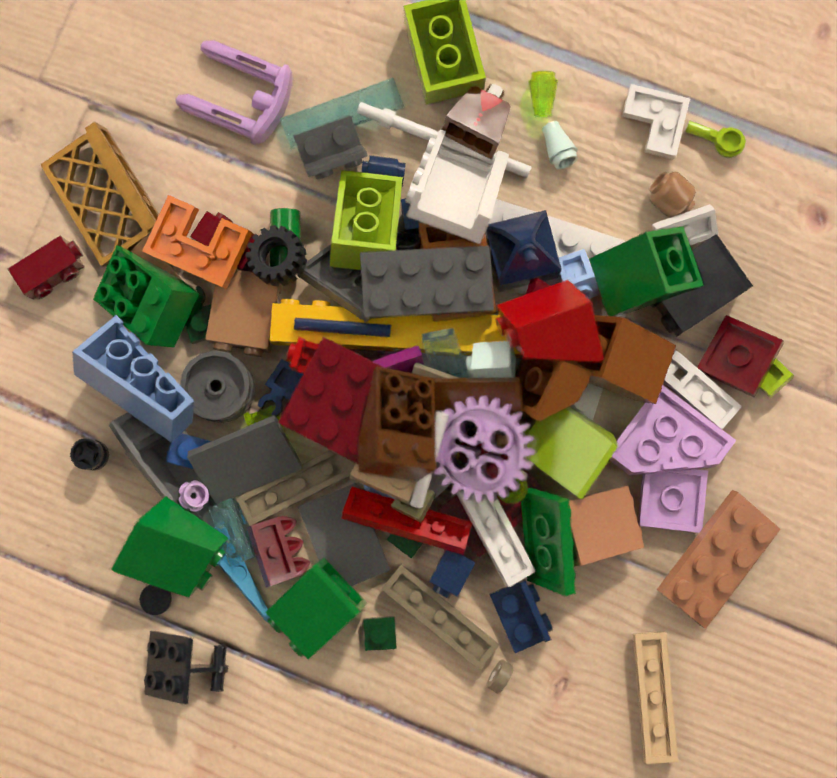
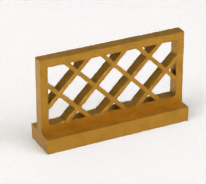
[40,122,159,267]

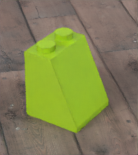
[523,406,618,499]

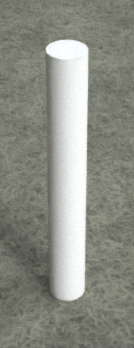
[410,411,449,508]

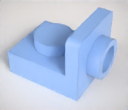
[559,249,599,299]

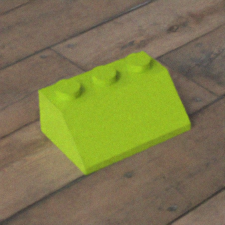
[330,170,403,270]

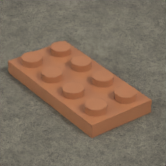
[657,490,780,629]

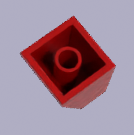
[495,280,604,362]

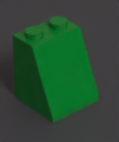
[589,226,704,316]
[111,496,228,598]
[265,557,367,660]

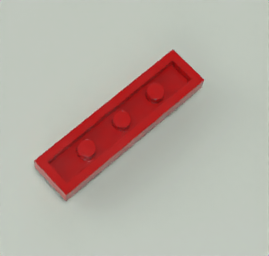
[341,487,472,555]

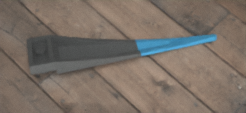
[109,412,269,622]

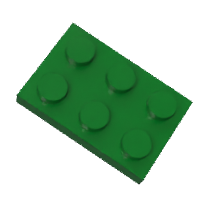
[520,488,576,597]

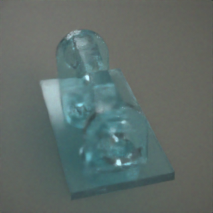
[208,498,256,566]

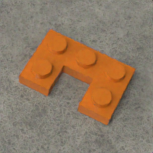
[142,195,252,290]

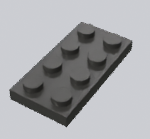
[360,246,494,319]

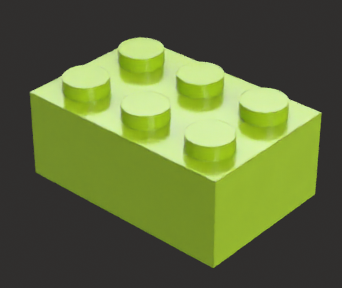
[404,0,486,105]

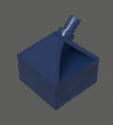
[485,210,562,292]

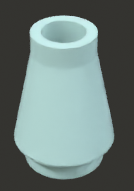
[542,121,578,169]

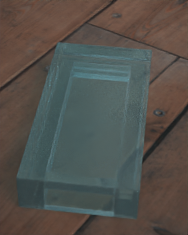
[422,328,469,378]

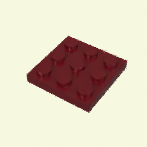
[278,337,384,464]

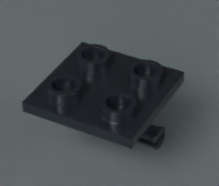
[144,631,228,704]

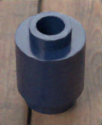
[361,155,406,187]

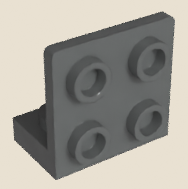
[293,115,368,179]

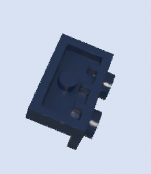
[489,579,553,653]

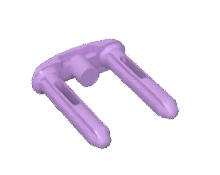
[176,40,293,145]

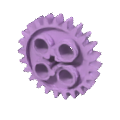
[434,396,536,503]

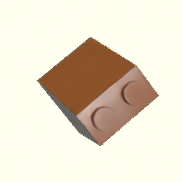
[575,315,676,404]

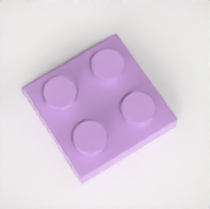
[638,469,708,533]

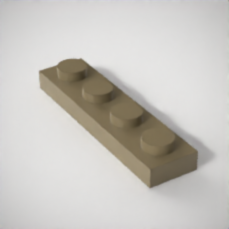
[236,450,356,526]
[381,564,499,670]

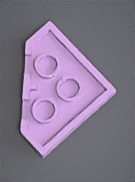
[609,386,736,476]

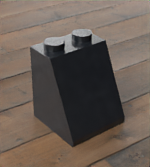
[650,234,753,337]

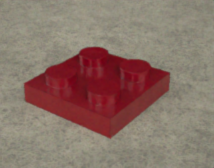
[697,315,784,397]

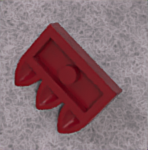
[246,516,310,588]

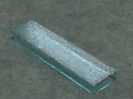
[280,78,404,149]

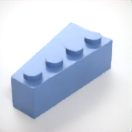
[72,315,194,442]

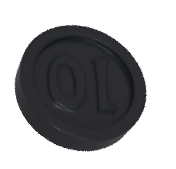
[139,585,172,615]

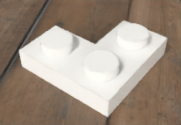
[622,84,690,159]

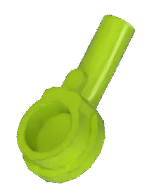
[685,120,746,158]

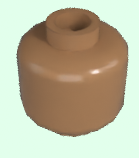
[649,172,696,217]

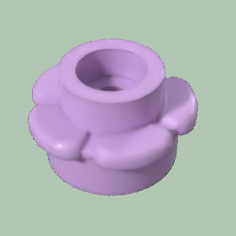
[178,480,209,512]

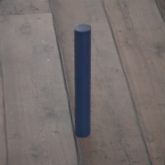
[294,317,391,337]

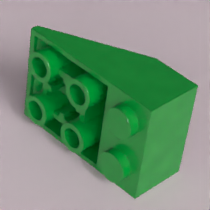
[93,245,199,348]

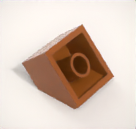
[515,358,593,421]

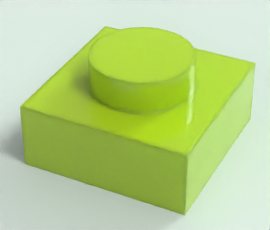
[760,358,794,399]

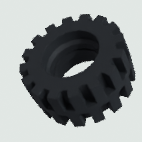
[246,225,307,287]

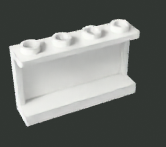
[405,129,509,244]

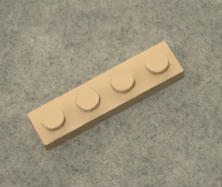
[633,631,678,764]

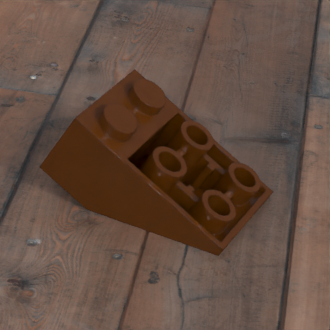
[358,366,436,482]

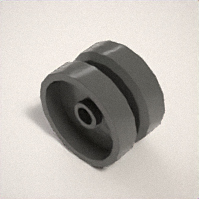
[180,350,255,423]

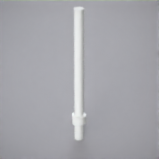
[357,102,531,178]

